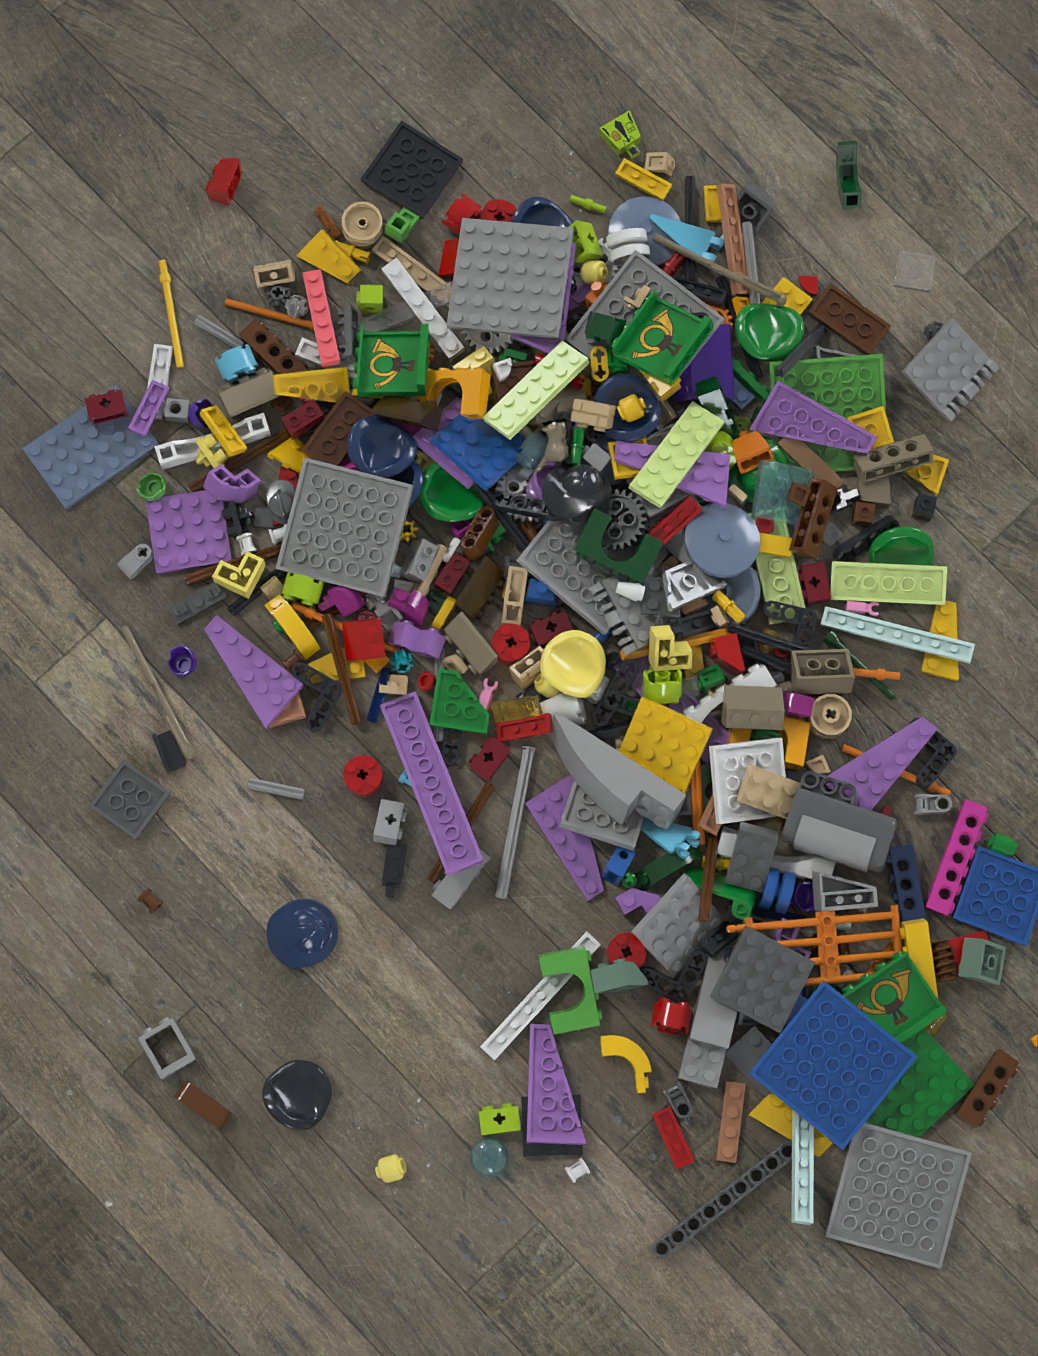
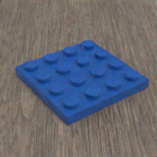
[430,405,534,491]
[952,846,1038,946]

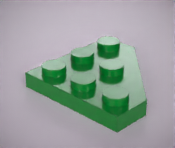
[429,668,490,735]

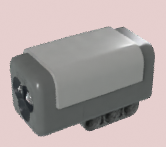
[782,771,897,873]

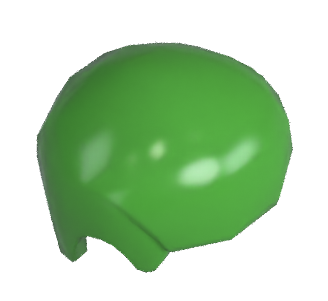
[136,473,166,501]

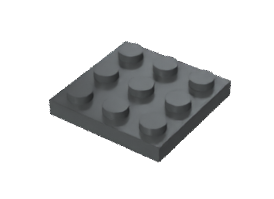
[89,759,171,840]

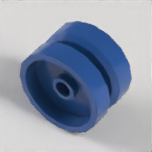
[758,867,796,914]

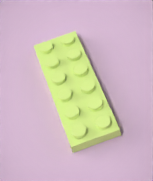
[483,341,590,440]
[629,401,724,509]
[748,507,807,625]
[830,561,947,605]

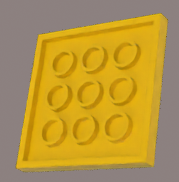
[619,696,713,794]

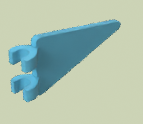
[649,214,724,263]
[640,817,701,860]

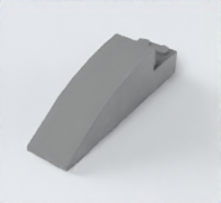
[548,712,686,830]
[677,937,738,1089]

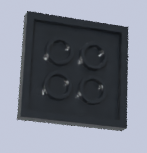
[521,1095,583,1157]

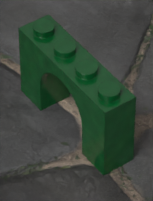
[573,508,663,583]

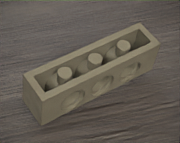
[854,434,934,483]

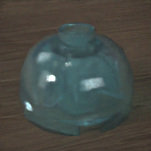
[516,431,549,469]
[469,1137,509,1178]

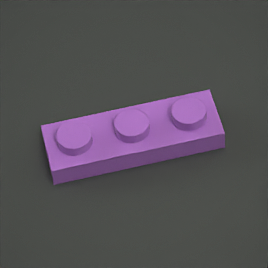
[128,379,170,438]

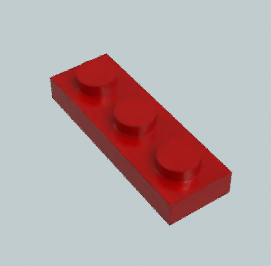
[647,495,702,547]
[496,713,553,743]
[652,1106,694,1169]

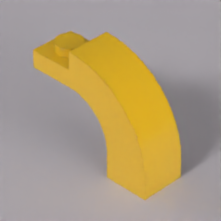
[264,594,321,660]
[600,1035,652,1094]

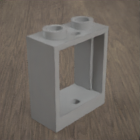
[138,1017,197,1080]

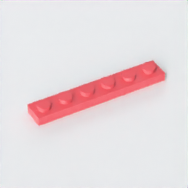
[302,269,341,368]

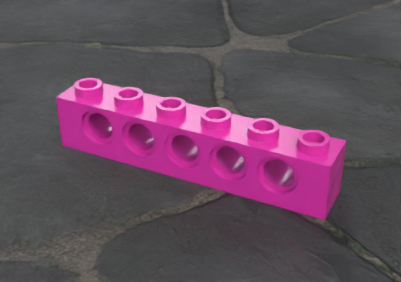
[924,799,989,917]

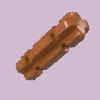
[314,206,342,239]

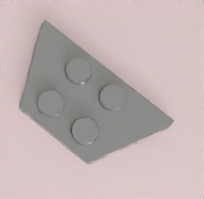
[662,560,727,612]

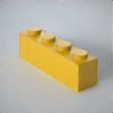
[899,918,938,998]

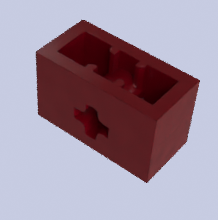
[85,389,129,425]
[281,399,324,440]
[434,552,471,597]
[797,561,831,606]
[530,610,573,648]
[468,736,511,782]

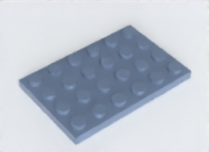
[22,385,159,510]

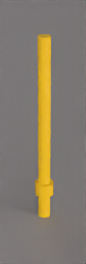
[158,260,184,369]

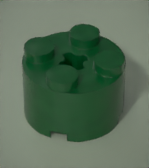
[584,311,627,345]

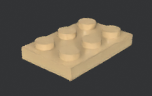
[736,764,800,820]

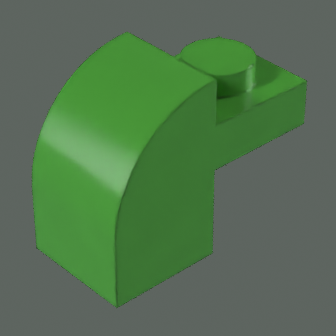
[384,207,420,244]

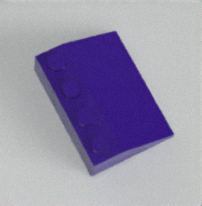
[674,324,735,405]

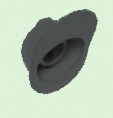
[266,480,295,524]

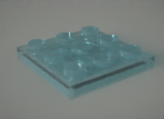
[751,460,813,525]

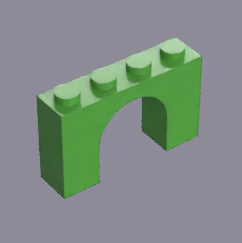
[538,946,602,1034]

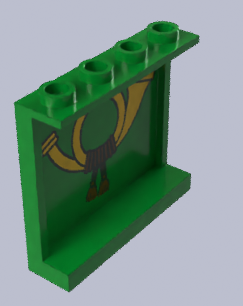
[612,289,713,386]
[353,324,430,397]
[841,950,948,1043]

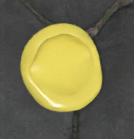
[540,630,606,698]

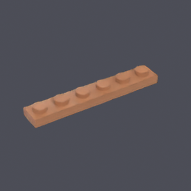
[716,184,749,296]

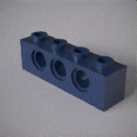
[886,844,926,926]

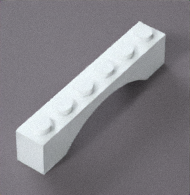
[382,258,465,362]
[155,413,271,470]
[683,664,777,723]
[717,826,836,879]

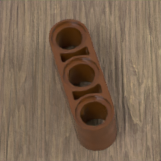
[461,506,499,560]
[174,1080,232,1130]

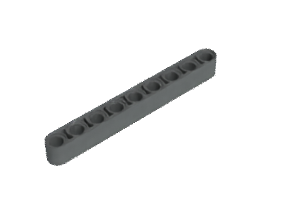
[652,1142,792,1258]

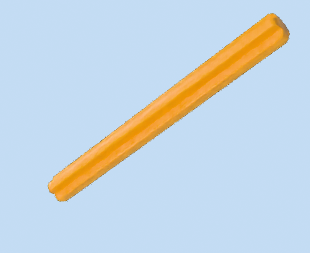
[620,627,731,661]

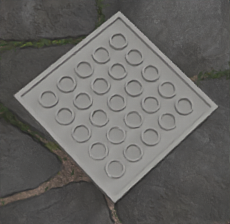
[447,218,574,339]
[565,250,725,402]
[276,457,414,597]
[516,504,670,635]
[825,1123,972,1269]

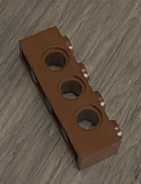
[238,319,308,374]
[789,479,837,559]
[953,1049,1019,1128]

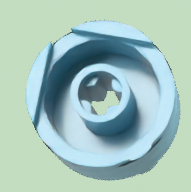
[215,344,258,384]

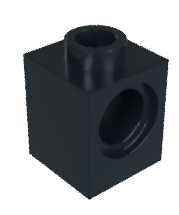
[911,493,937,521]

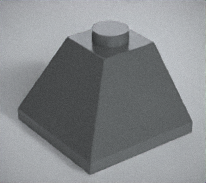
[737,181,774,237]

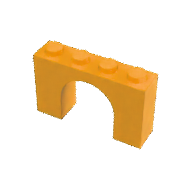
[412,367,491,419]
[726,715,811,771]

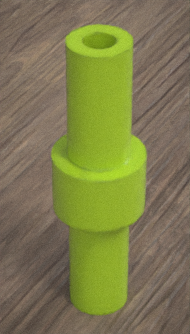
[569,195,607,214]

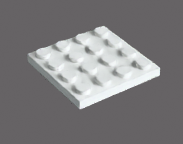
[709,738,786,824]

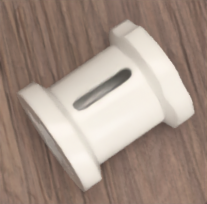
[269,524,287,546]
[236,533,257,556]
[564,1158,590,1183]

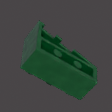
[694,376,739,440]

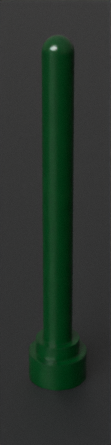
[822,630,895,700]

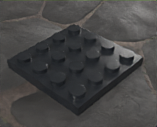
[361,120,463,220]

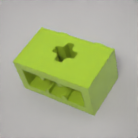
[568,220,603,264]
[356,285,384,315]
[478,1103,521,1136]

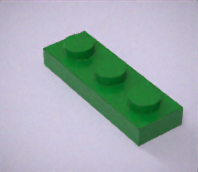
[732,357,770,405]

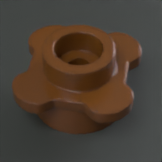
[270,395,293,414]

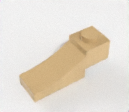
[501,566,528,625]

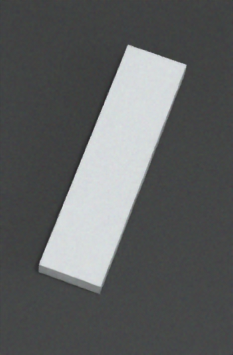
[147,344,173,420]

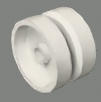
[606,228,651,266]

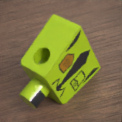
[599,111,641,159]

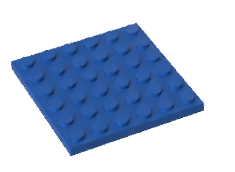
[749,980,917,1150]

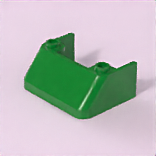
[683,867,758,939]

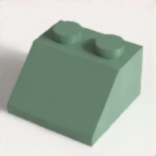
[958,938,1006,986]
[591,959,649,993]

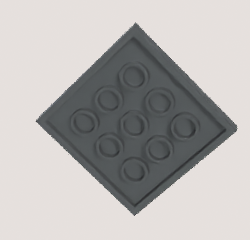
[710,926,815,1033]

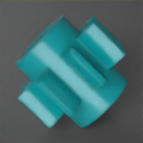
[389,650,414,674]

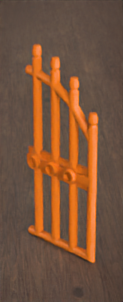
[726,905,902,986]

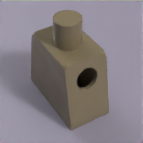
[846,476,891,509]

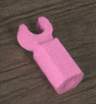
[845,600,879,617]
[478,678,498,712]

